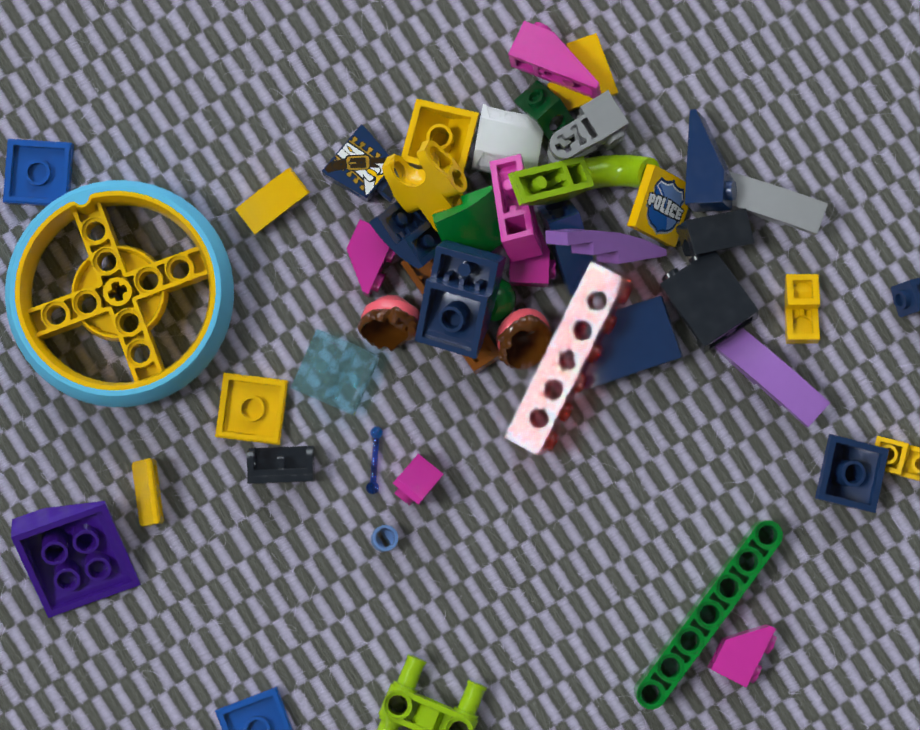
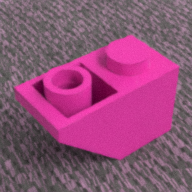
[346,219,396,298]
[392,454,444,506]
[707,624,777,688]

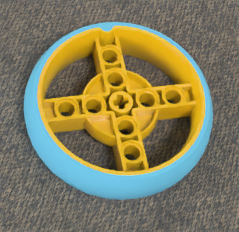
[5,180,234,407]

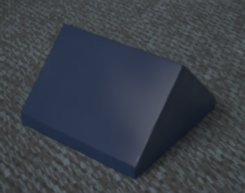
[815,434,889,513]

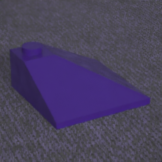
[11,501,141,618]

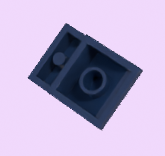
[415,240,506,359]
[563,296,683,390]

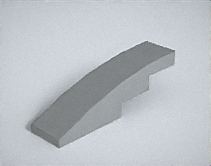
[730,172,828,235]

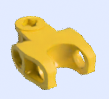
[382,139,467,232]

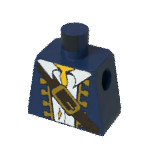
[322,124,395,203]

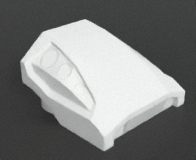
[472,104,543,174]

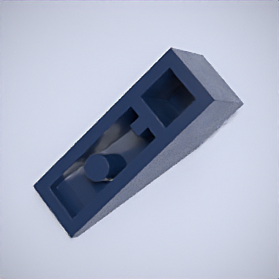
[685,109,737,212]

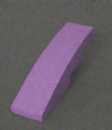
[545,229,667,264]
[714,328,830,428]

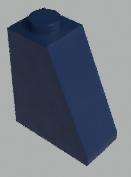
[537,199,601,295]

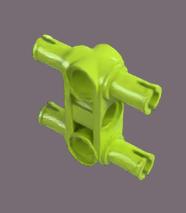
[377,654,487,730]

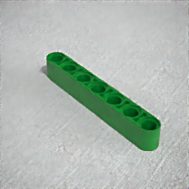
[634,520,783,710]

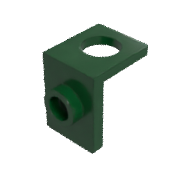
[514,80,574,141]

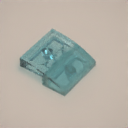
[291,329,380,416]

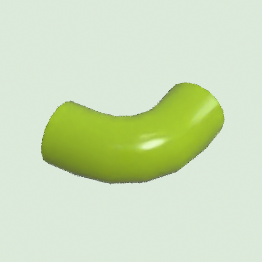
[584,155,660,191]

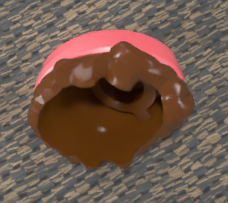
[357,295,420,351]
[496,308,555,371]

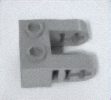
[547,90,629,163]

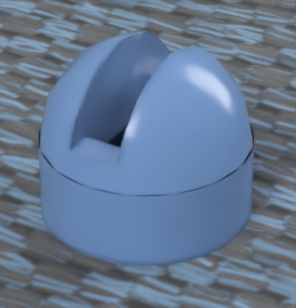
[371,525,398,552]

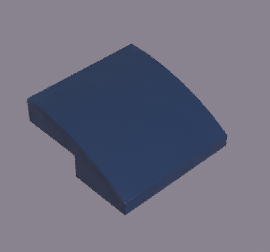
[369,201,442,269]

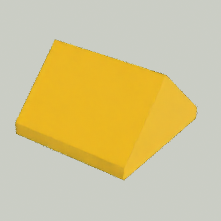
[401,98,479,173]

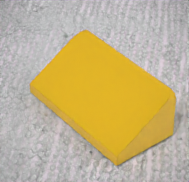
[132,458,164,526]

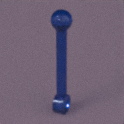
[366,426,383,494]

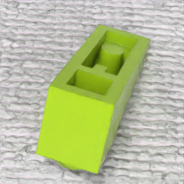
[508,156,594,206]

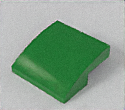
[432,185,502,252]

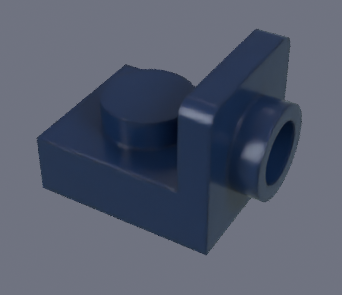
[891,278,920,318]

